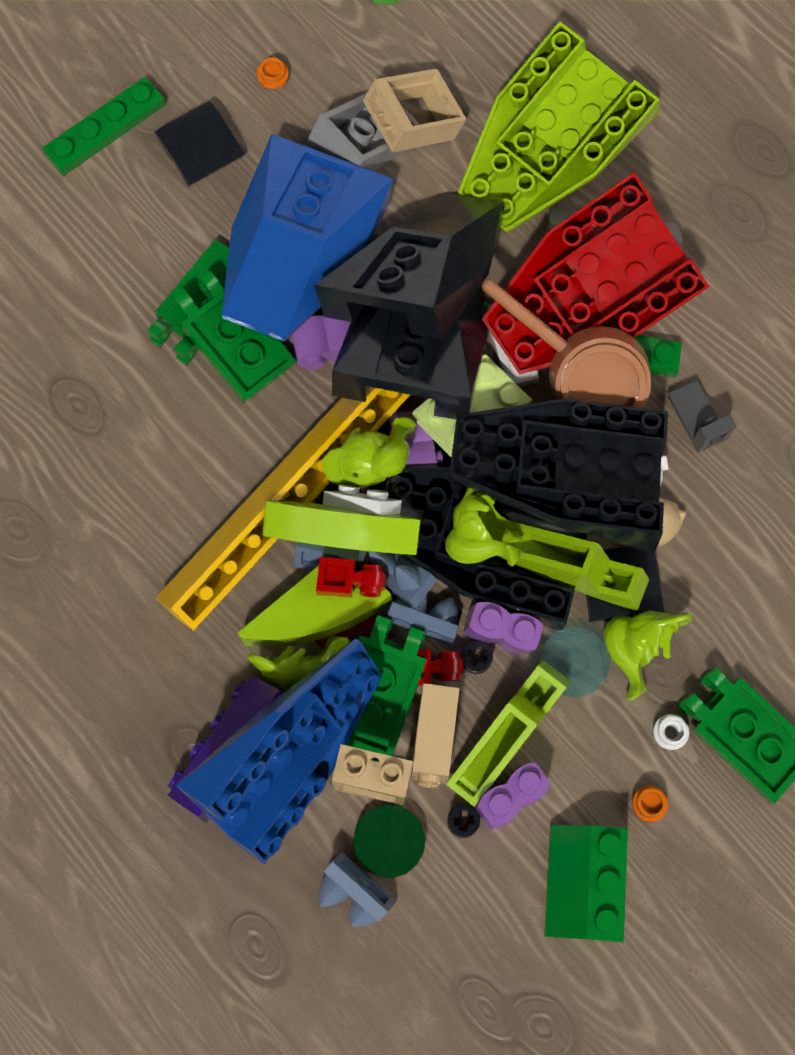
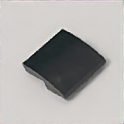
[154,101,245,187]
[586,547,665,622]

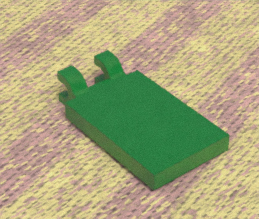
[147,239,229,366]
[172,270,297,404]
[347,615,427,756]
[678,667,795,804]

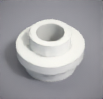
[653,714,689,750]

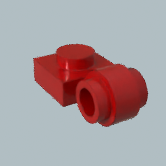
[316,557,386,598]
[418,649,464,686]

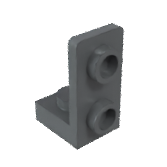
[668,381,737,453]

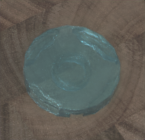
[540,627,610,698]

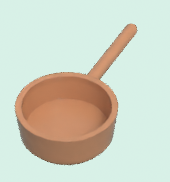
[482,279,651,408]

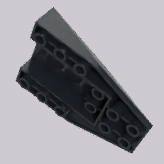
[314,194,504,340]
[332,289,487,420]
[449,399,668,554]
[384,467,588,632]

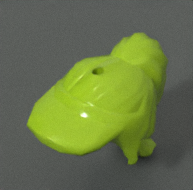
[322,417,417,487]
[445,487,521,567]
[603,610,693,701]
[246,636,350,692]

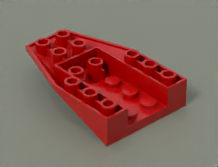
[482,172,710,375]

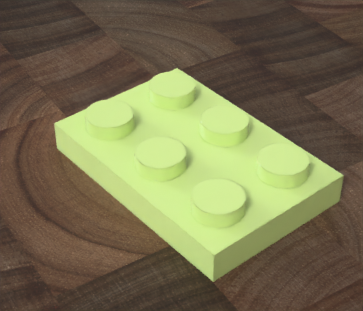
[411,354,532,457]

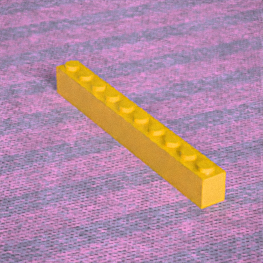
[155,387,410,631]

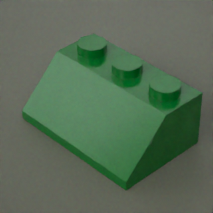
[544,825,628,943]

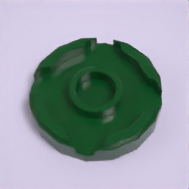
[353,804,425,878]

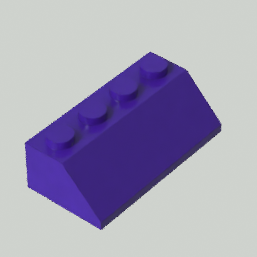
[167,676,284,823]

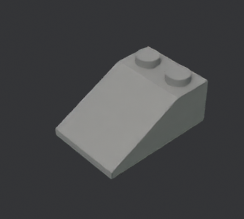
[306,94,420,172]

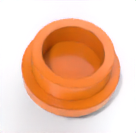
[257,57,289,90]
[632,786,669,822]

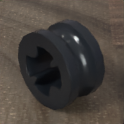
[461,640,493,675]
[447,804,480,838]

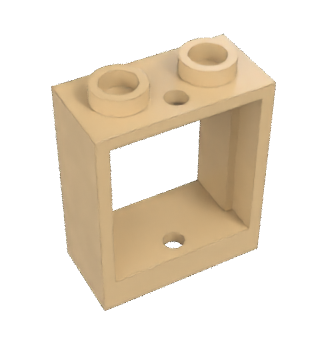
[363,69,467,153]
[410,683,460,789]
[332,744,413,806]

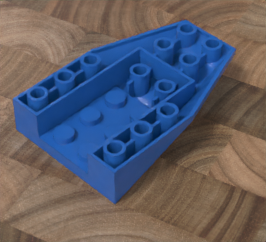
[222,134,393,342]
[176,639,382,864]

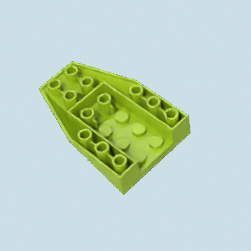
[458,21,660,233]

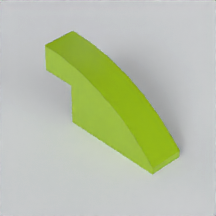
[262,500,420,555]
[498,520,649,611]
[237,566,391,647]
[446,660,571,807]

